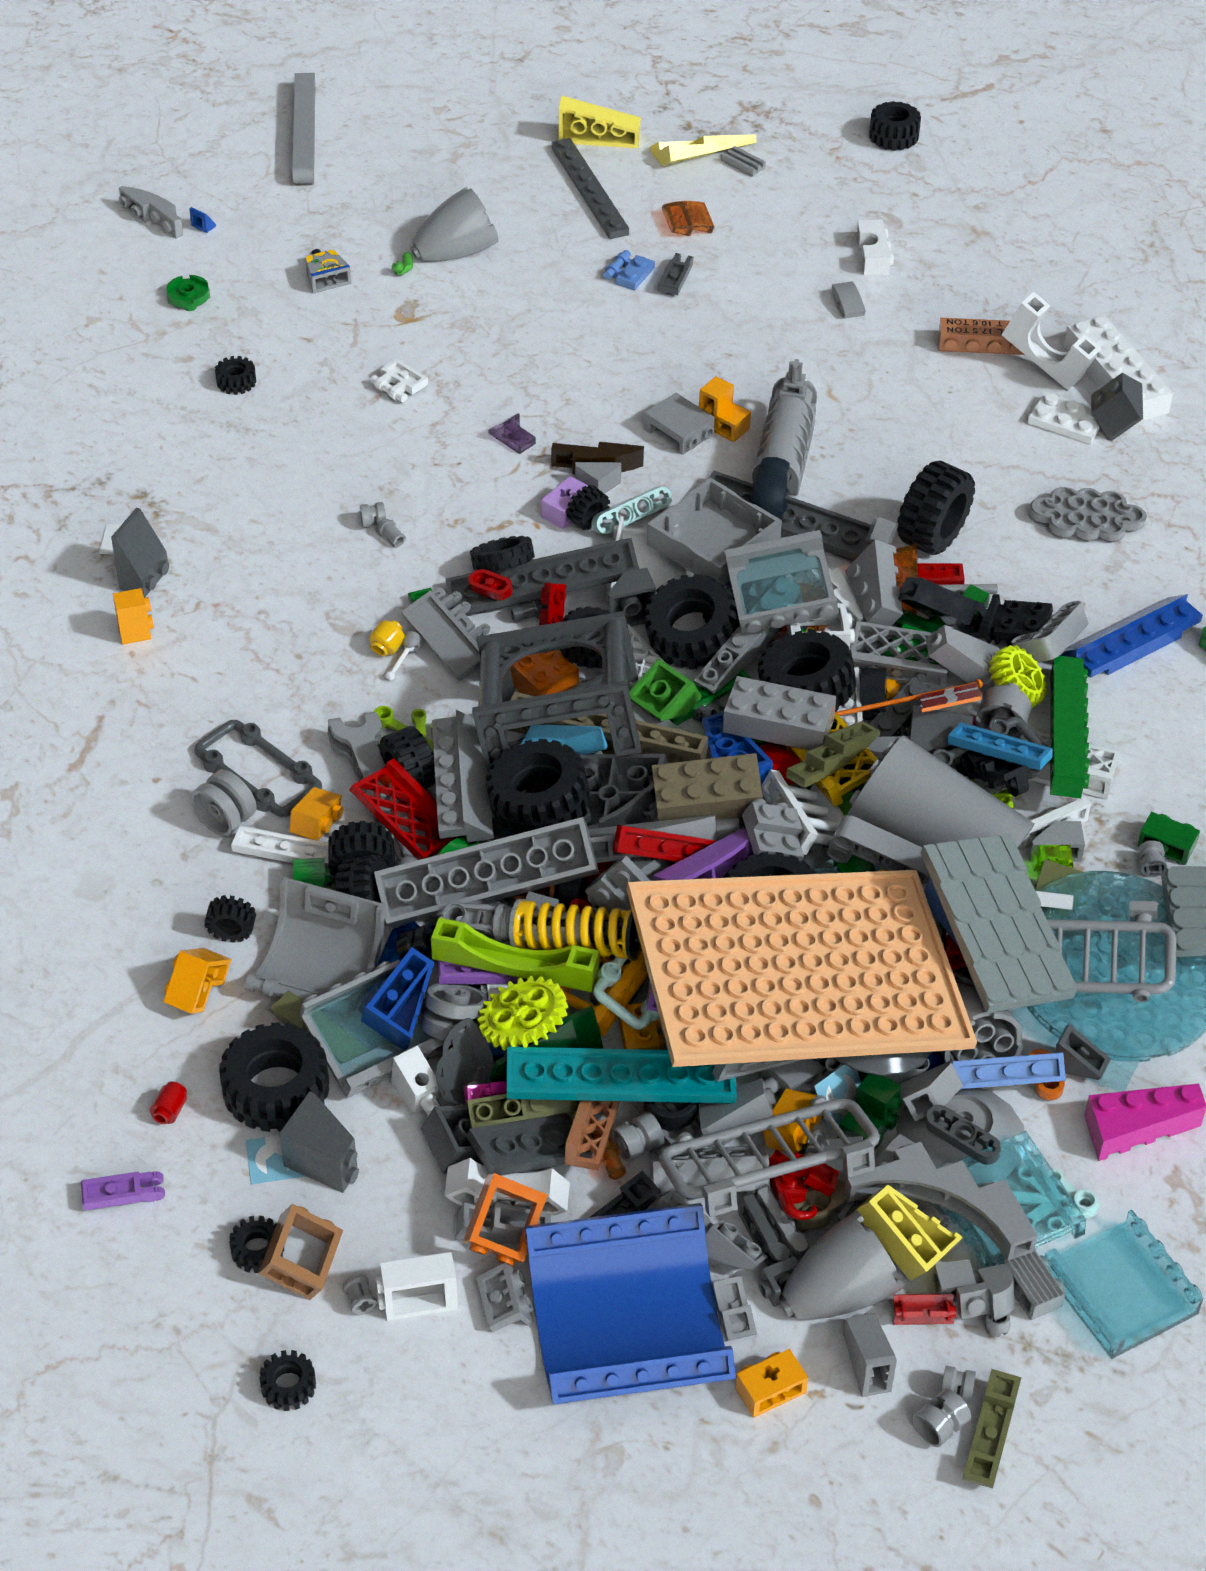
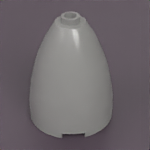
[410,187,498,261]
[939,981,1023,1063]
[779,1211,904,1319]

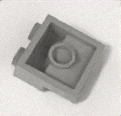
[742,799,804,861]
[585,856,650,921]

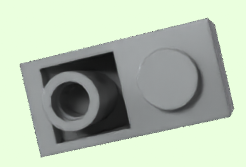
[899,1060,963,1121]

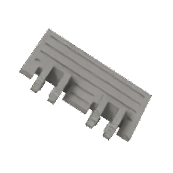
[401,586,495,681]

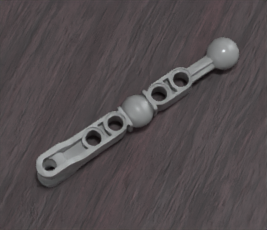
[328,712,417,866]

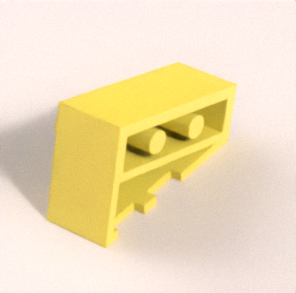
[853,1185,963,1281]

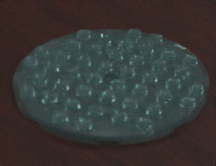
[1027,871,1206,1062]

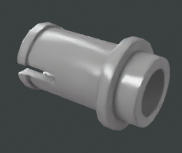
[378,519,406,547]

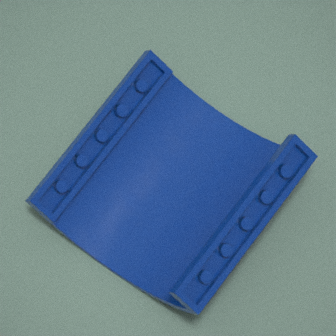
[525,1203,736,1405]

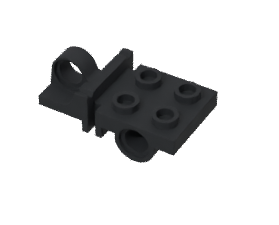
[959,594,1053,646]
[955,750,1035,797]

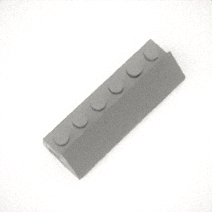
[432,710,494,842]

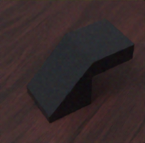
[860,668,887,713]

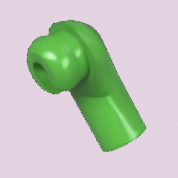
[392,252,413,276]

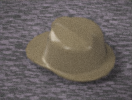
[793,1179,847,1233]

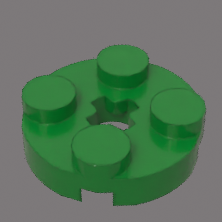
[167,275,210,311]

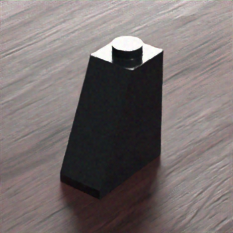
[898,577,978,625]

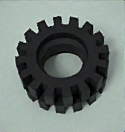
[215,356,256,395]
[566,485,610,530]
[204,895,256,943]
[229,1215,284,1273]
[259,1350,316,1411]

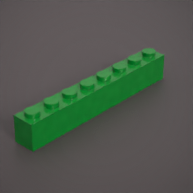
[1050,656,1090,799]

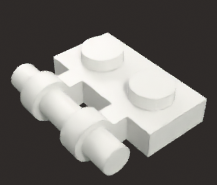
[370,358,428,402]

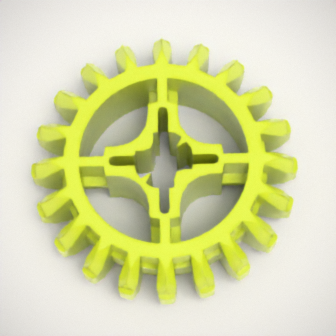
[989,645,1048,709]

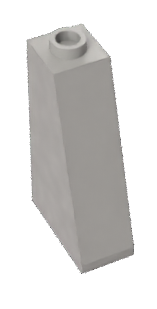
[926,625,1000,694]

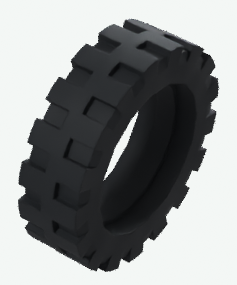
[470,536,535,572]

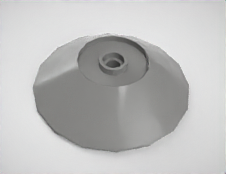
[896,1088,1027,1188]

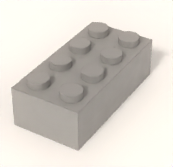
[723,676,836,750]

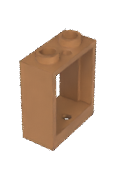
[258,1204,343,1300]

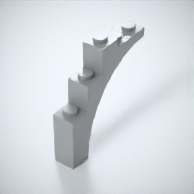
[844,1142,1038,1261]

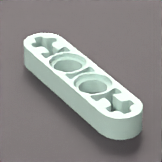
[591,487,672,534]

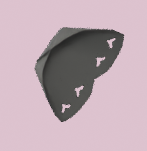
[436,1018,494,1105]

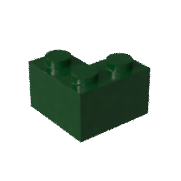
[837,1074,902,1149]

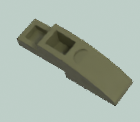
[466,1094,580,1129]

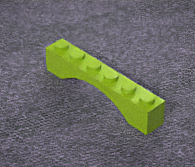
[431,917,600,992]

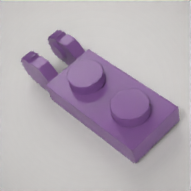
[81,1171,165,1211]

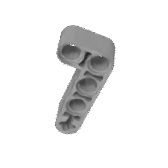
[1011,601,1089,663]
[827,815,930,884]

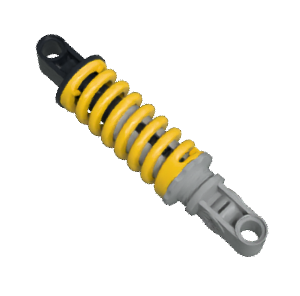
[442,899,642,961]

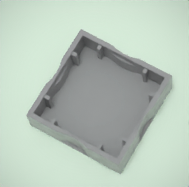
[647,477,782,585]

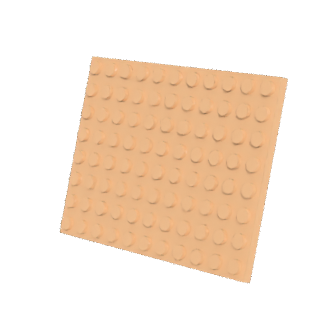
[626,870,977,1067]

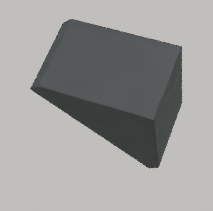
[1056,1024,1111,1080]

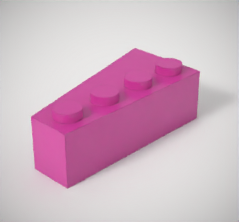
[1084,1083,1206,1161]

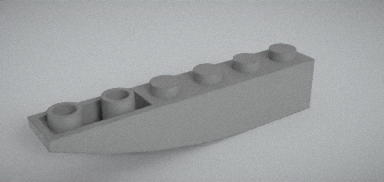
[694,577,803,694]
[588,815,717,863]

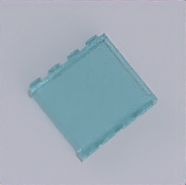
[947,1131,1086,1268]
[1045,1210,1204,1360]

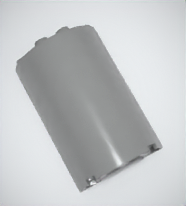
[848,735,1035,849]

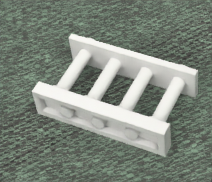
[761,769,844,855]

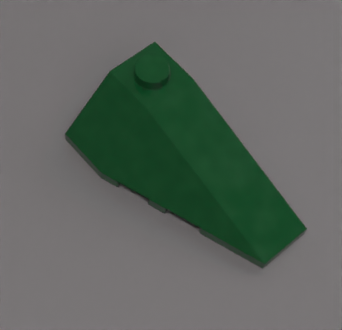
[489,1006,603,1083]

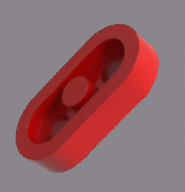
[468,569,513,600]

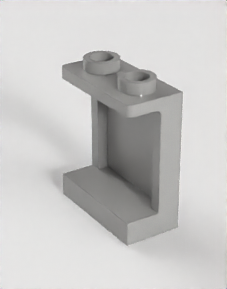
[644,393,715,454]

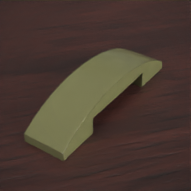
[962,1369,1022,1489]

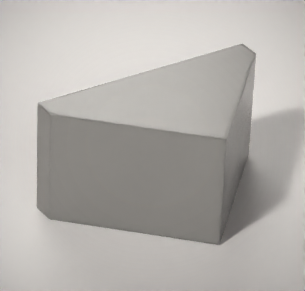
[575,462,621,494]

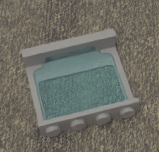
[724,530,839,634]
[299,960,444,1099]

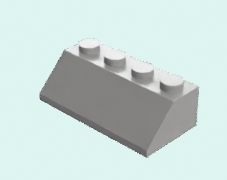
[649,1145,770,1199]

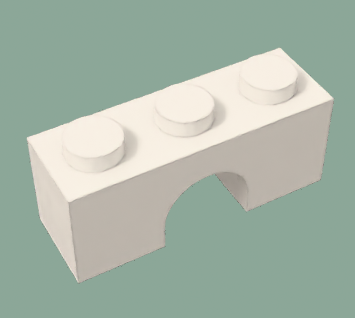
[856,219,894,275]

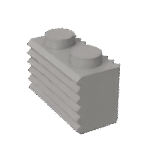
[1003,1249,1066,1320]

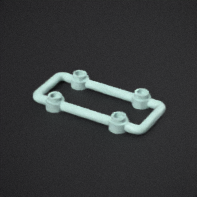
[593,957,660,1030]

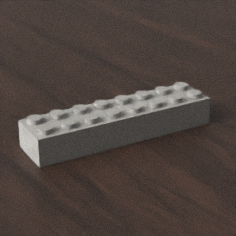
[374,817,599,928]

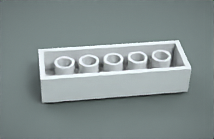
[1064,315,1173,421]

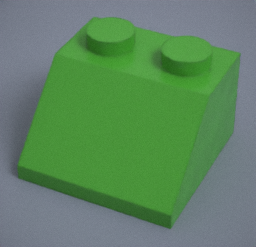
[629,658,702,721]

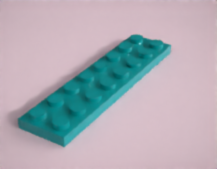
[506,1047,737,1103]

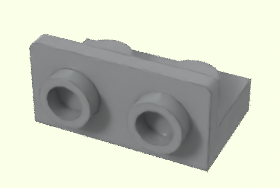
[476,1263,533,1332]

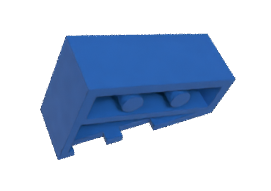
[360,947,435,1051]

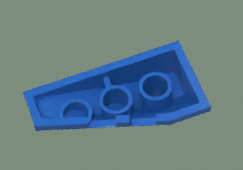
[702,711,773,785]

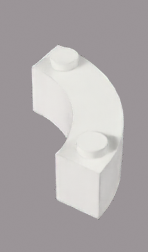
[444,1158,570,1216]

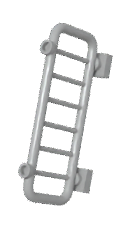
[969,901,1177,1003]
[659,1095,880,1217]

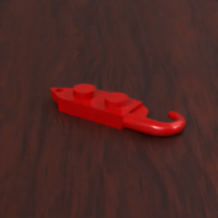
[769,1150,817,1220]

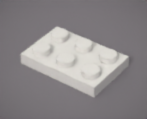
[1028,392,1101,445]

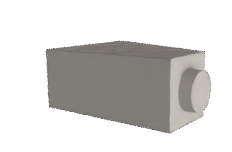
[698,1078,776,1152]
[843,1313,897,1397]

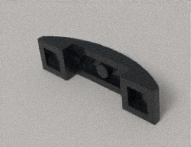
[589,1171,661,1218]

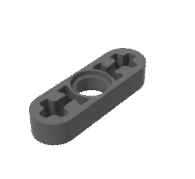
[926,1105,1001,1165]

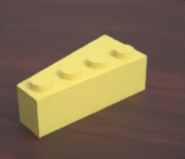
[559,95,641,148]

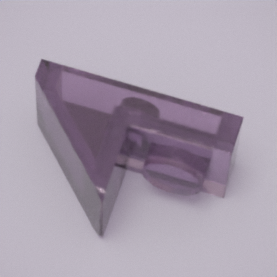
[488,413,536,454]

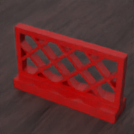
[349,758,461,860]

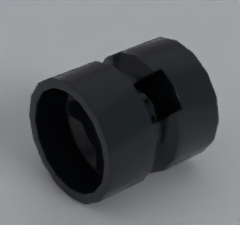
[396,922,437,960]

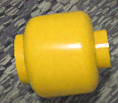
[369,620,405,657]

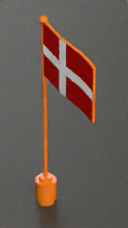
[836,679,983,716]

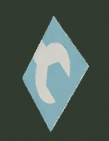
[814,1065,861,1130]
[246,1135,306,1185]

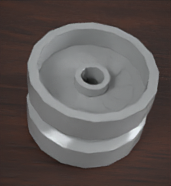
[190,769,257,836]
[421,984,487,1042]

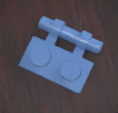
[603,250,655,290]

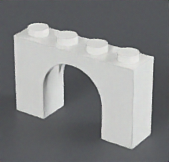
[1002,292,1101,391]

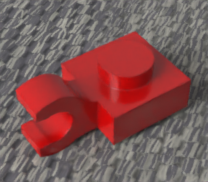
[787,1152,839,1197]

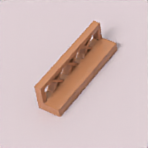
[565,1100,621,1171]

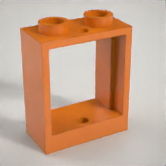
[463,1173,548,1266]

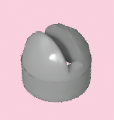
[986,1314,1010,1337]

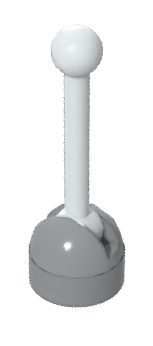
[385,631,424,681]

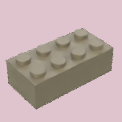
[652,753,763,821]

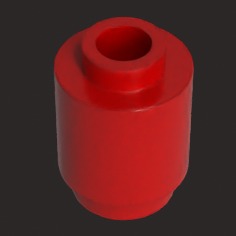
[150,1081,187,1124]

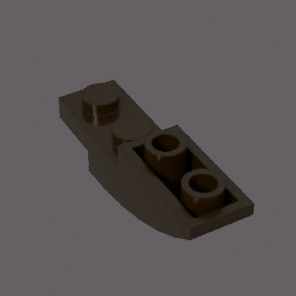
[551,442,644,474]

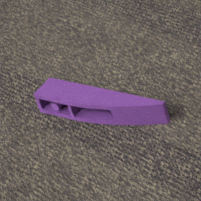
[653,826,754,881]

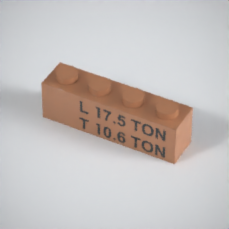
[938,317,1025,355]

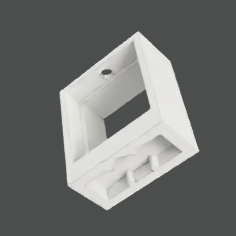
[786,603,855,650]
[375,1252,458,1321]

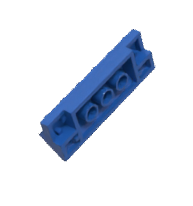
[1060,594,1203,678]

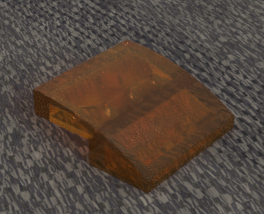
[662,201,715,236]

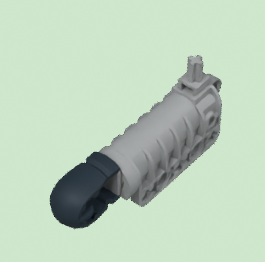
[748,359,817,519]

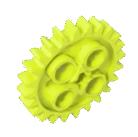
[478,976,568,1050]

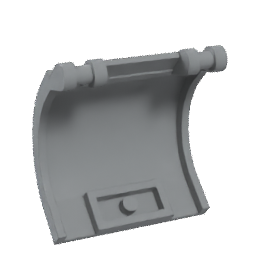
[244,877,385,1018]

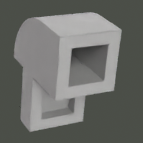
[956,1263,1015,1320]

